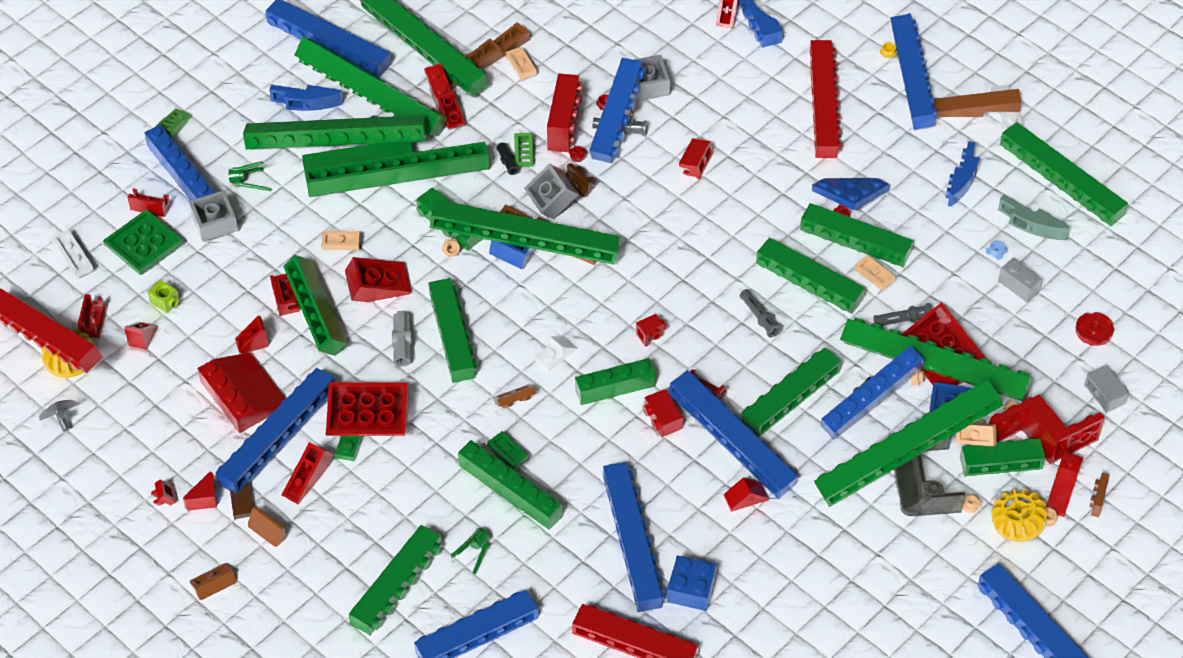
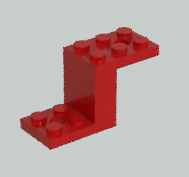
[989,394,1105,464]

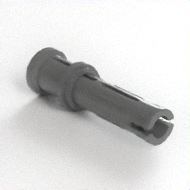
[592,117,648,136]
[739,289,782,338]
[873,303,932,326]

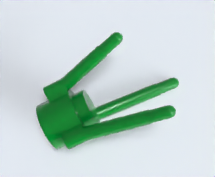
[228,161,272,191]
[451,528,490,575]

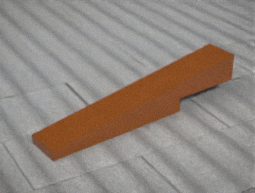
[446,22,531,90]
[932,89,1021,117]

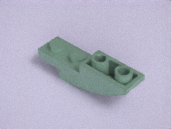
[998,194,1071,240]

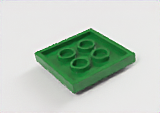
[103,209,183,275]

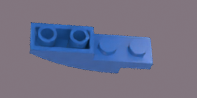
[269,84,343,111]
[945,141,980,207]

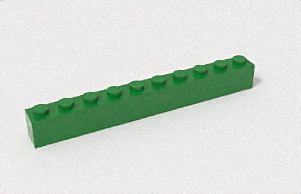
[359,0,488,98]
[294,37,448,137]
[243,115,427,150]
[304,141,489,197]
[429,199,620,265]
[840,317,1033,402]
[814,379,1003,507]

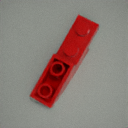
[424,63,465,130]

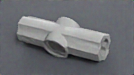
[392,311,412,367]

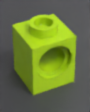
[147,279,179,313]

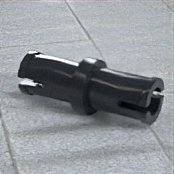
[496,142,519,175]

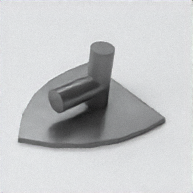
[39,399,76,432]

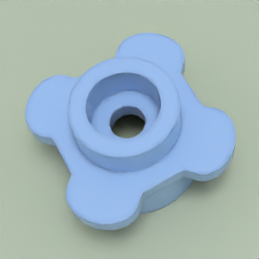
[986,240,1008,260]

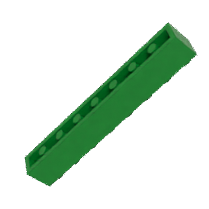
[1000,122,1128,226]

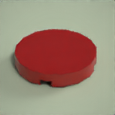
[1075,312,1114,346]

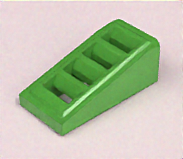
[155,108,191,140]
[514,133,534,167]

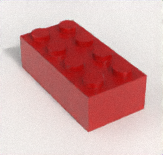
[547,73,583,153]

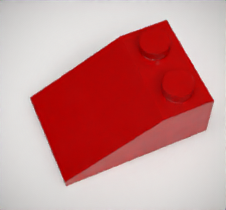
[344,257,411,302]

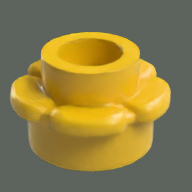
[880,42,897,58]

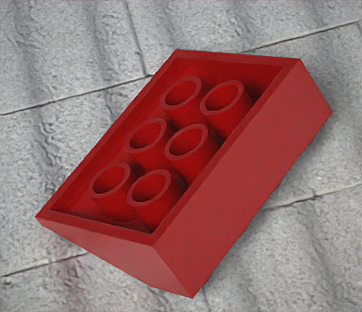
[900,302,988,385]
[197,352,286,434]
[325,382,409,436]

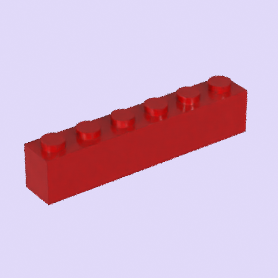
[572,604,699,658]

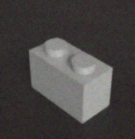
[998,257,1042,303]
[1084,365,1129,413]

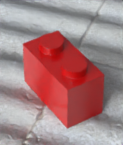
[642,389,683,437]

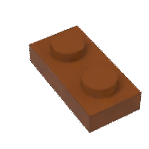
[493,384,536,408]
[1089,473,1110,518]

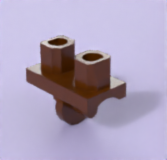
[565,163,596,197]

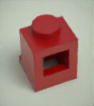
[636,313,667,347]

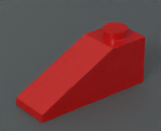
[281,442,334,505]
[1046,451,1084,517]

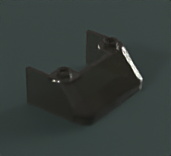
[893,436,965,516]

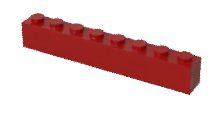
[809,40,841,158]
[0,288,102,374]

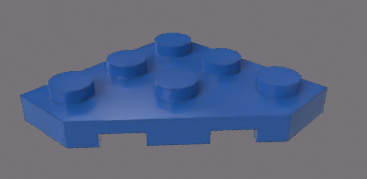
[812,178,890,210]

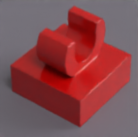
[151,479,177,506]

